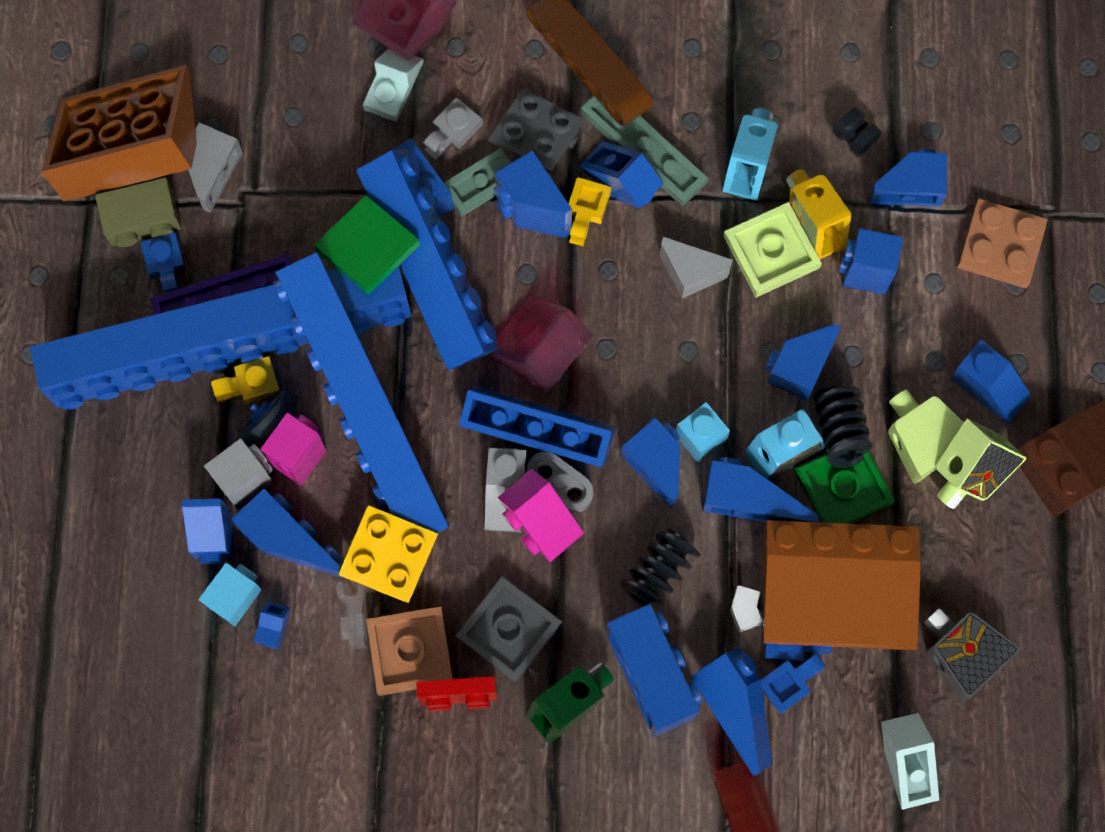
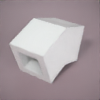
[730,585,763,633]

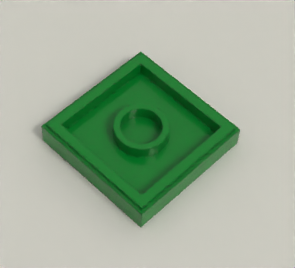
[314,196,420,295]
[794,452,895,524]

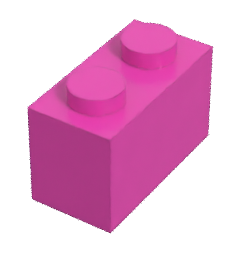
[260,413,327,486]
[497,469,584,562]

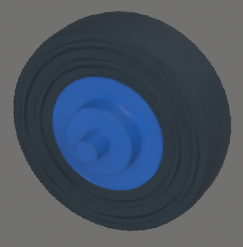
[239,390,298,449]

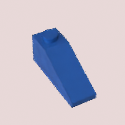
[703,457,818,522]
[691,647,773,776]

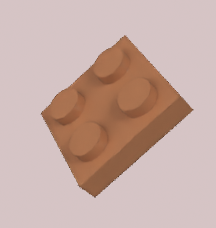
[957,198,1048,289]
[366,607,453,696]

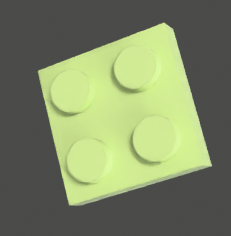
[723,202,822,297]

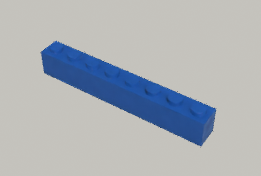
[273,253,449,533]

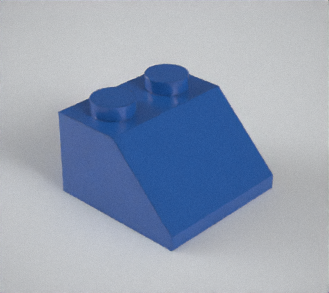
[493,151,572,238]

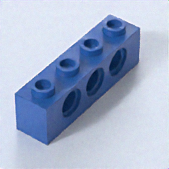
[459,387,616,467]

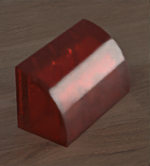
[711,762,780,832]

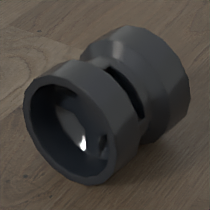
[832,107,882,157]

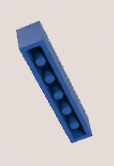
[356,149,499,371]

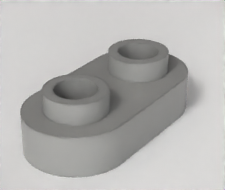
[527,452,593,513]

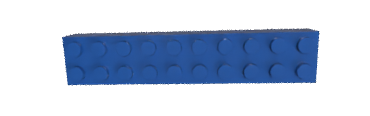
[30,266,412,410]

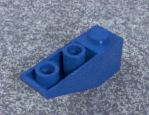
[231,489,343,578]

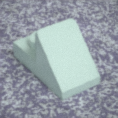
[363,47,423,122]

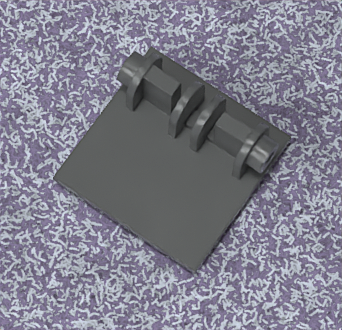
[488,88,585,173]

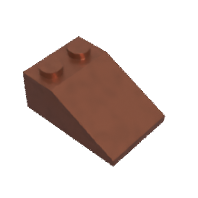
[1018,400,1105,518]

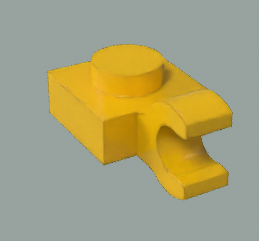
[569,177,612,246]
[211,357,280,404]

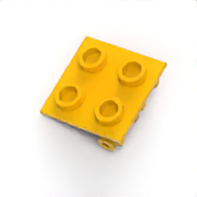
[338,505,438,603]

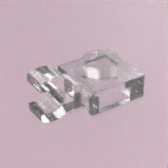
[336,582,368,649]

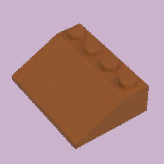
[41,65,197,202]
[762,520,921,650]

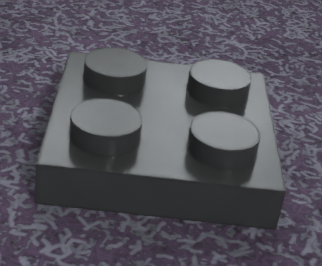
[456,577,562,684]

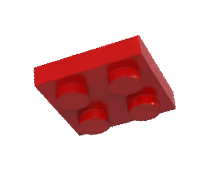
[416,677,498,712]

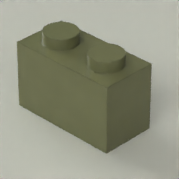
[95,178,181,247]

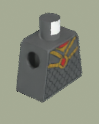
[924,607,1021,703]

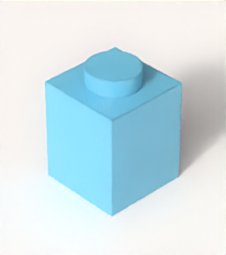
[676,402,730,463]
[198,563,262,626]

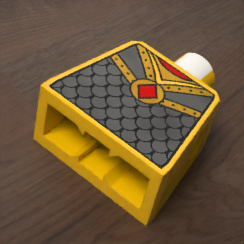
[786,169,851,259]

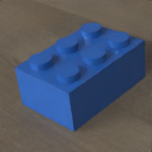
[606,604,702,738]

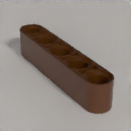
[525,0,654,127]

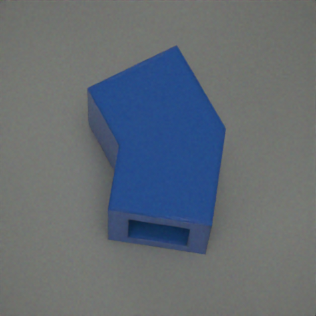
[253,602,290,650]

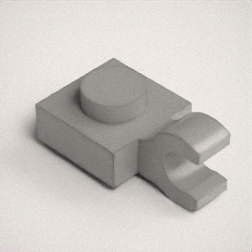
[424,98,483,160]

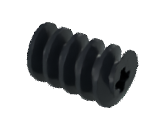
[814,385,873,468]
[620,529,701,607]

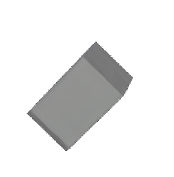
[660,237,733,299]

